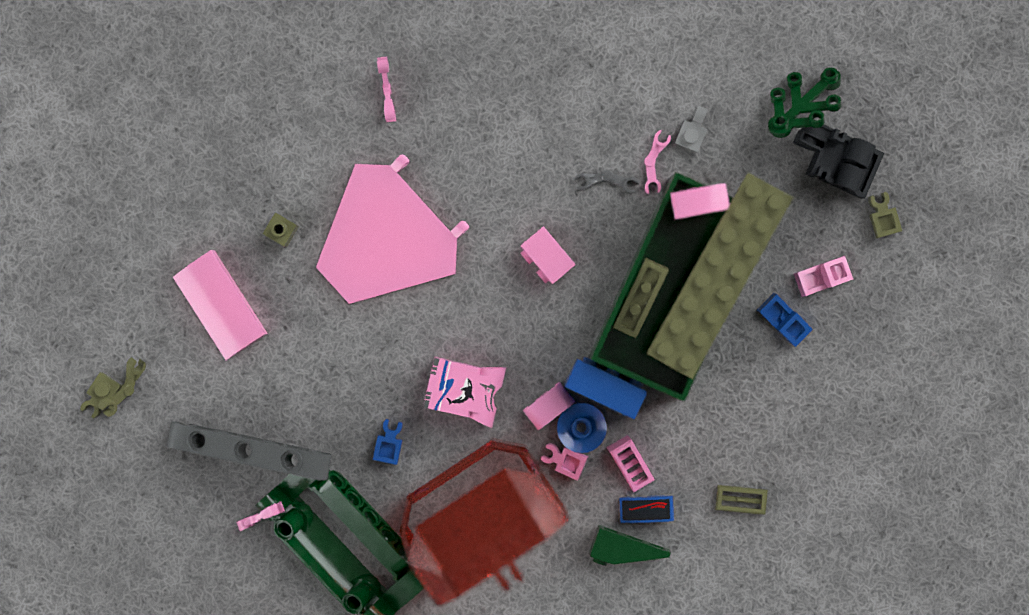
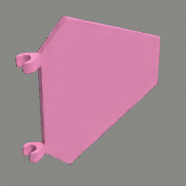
[316,154,469,304]

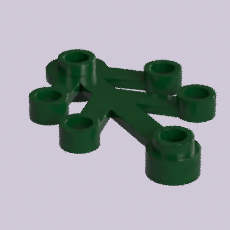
[768,67,841,138]

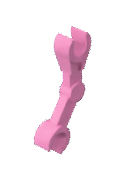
[377,56,396,122]
[644,130,671,194]
[236,502,285,531]

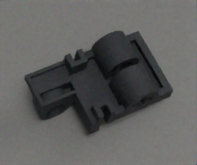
[793,119,884,199]

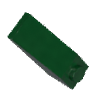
[589,525,671,566]

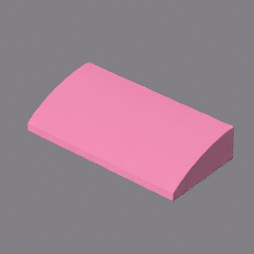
[173,250,268,360]

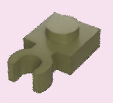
[868,192,902,239]
[80,372,122,418]

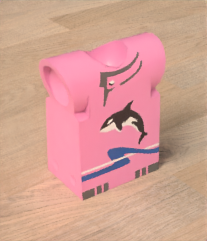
[423,357,507,428]

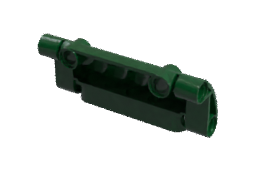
[255,470,432,615]

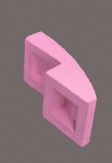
[671,183,730,219]
[794,256,853,297]

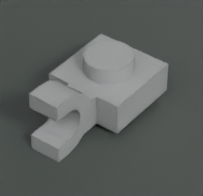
[674,106,708,153]

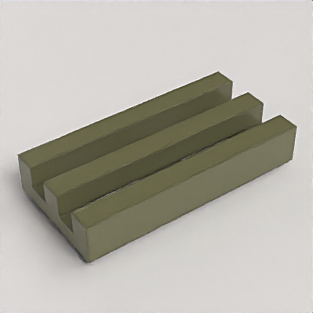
[715,484,768,515]

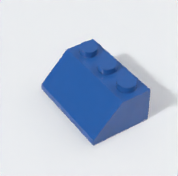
[563,357,647,420]

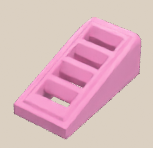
[607,435,655,492]

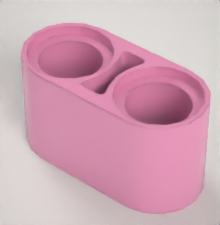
[523,382,575,430]

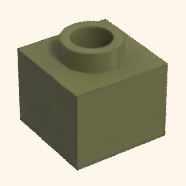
[263,212,299,247]

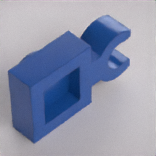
[373,419,403,465]

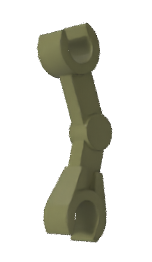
[98,357,146,417]

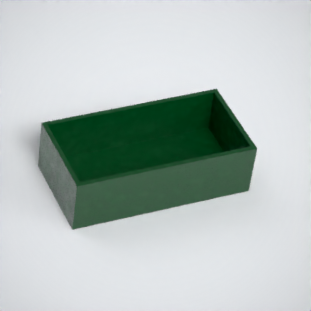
[588,172,733,402]

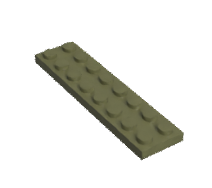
[646,172,793,379]

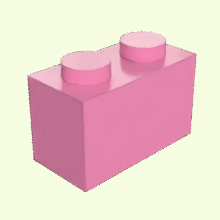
[520,226,576,284]

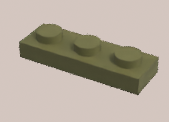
[613,258,669,338]

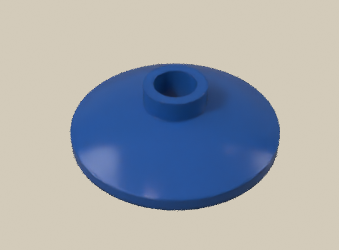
[557,403,607,453]

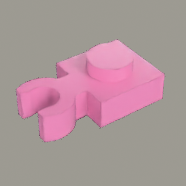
[541,443,589,481]

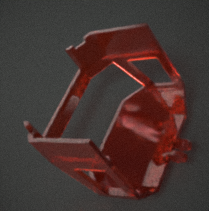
[399,438,570,607]

